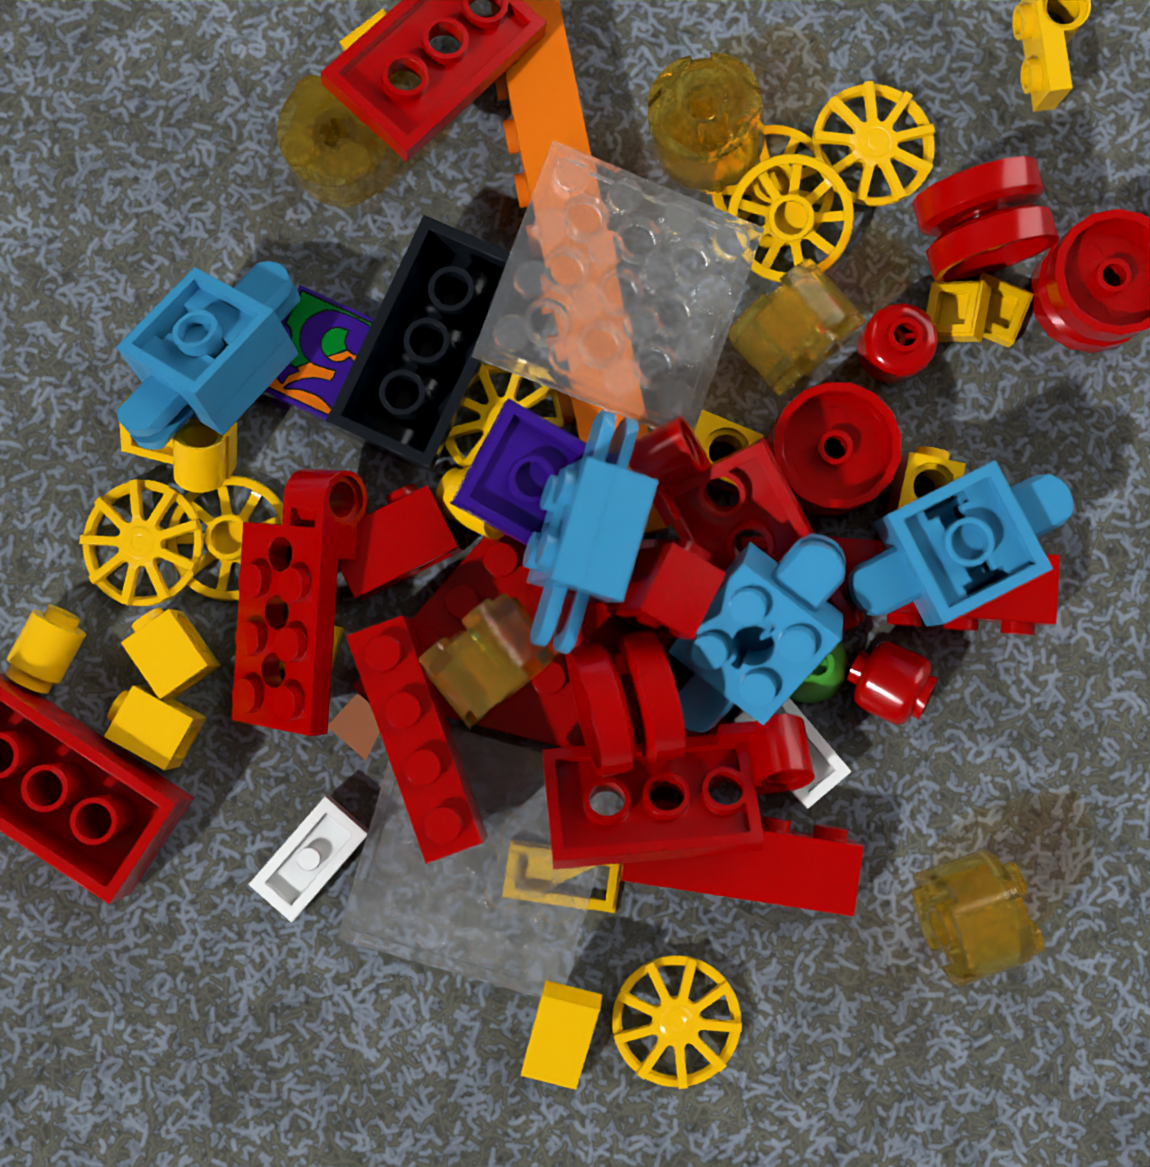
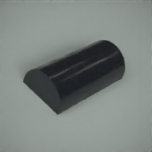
[326,215,529,472]

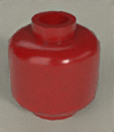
[857,303,938,384]
[847,641,939,725]

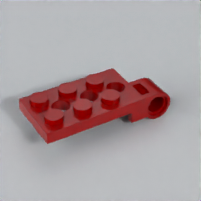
[321,0,547,162]
[629,416,859,632]
[232,468,367,736]
[542,714,815,870]

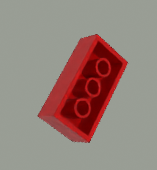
[0,673,195,904]

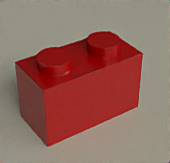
[338,483,463,601]
[605,540,726,640]

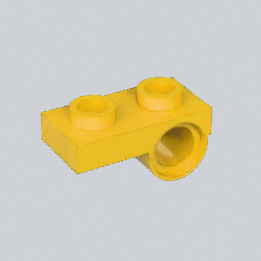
[1012,0,1091,112]
[118,394,237,493]

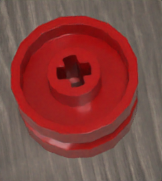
[912,156,1060,282]
[1030,209,1150,353]
[766,382,902,518]
[567,629,686,779]

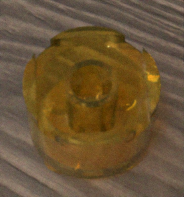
[648,52,765,195]
[277,75,399,208]
[727,258,866,396]
[418,593,561,728]
[912,849,1045,987]

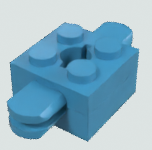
[116,261,300,450]
[523,409,658,654]
[846,460,1073,627]
[668,534,846,732]

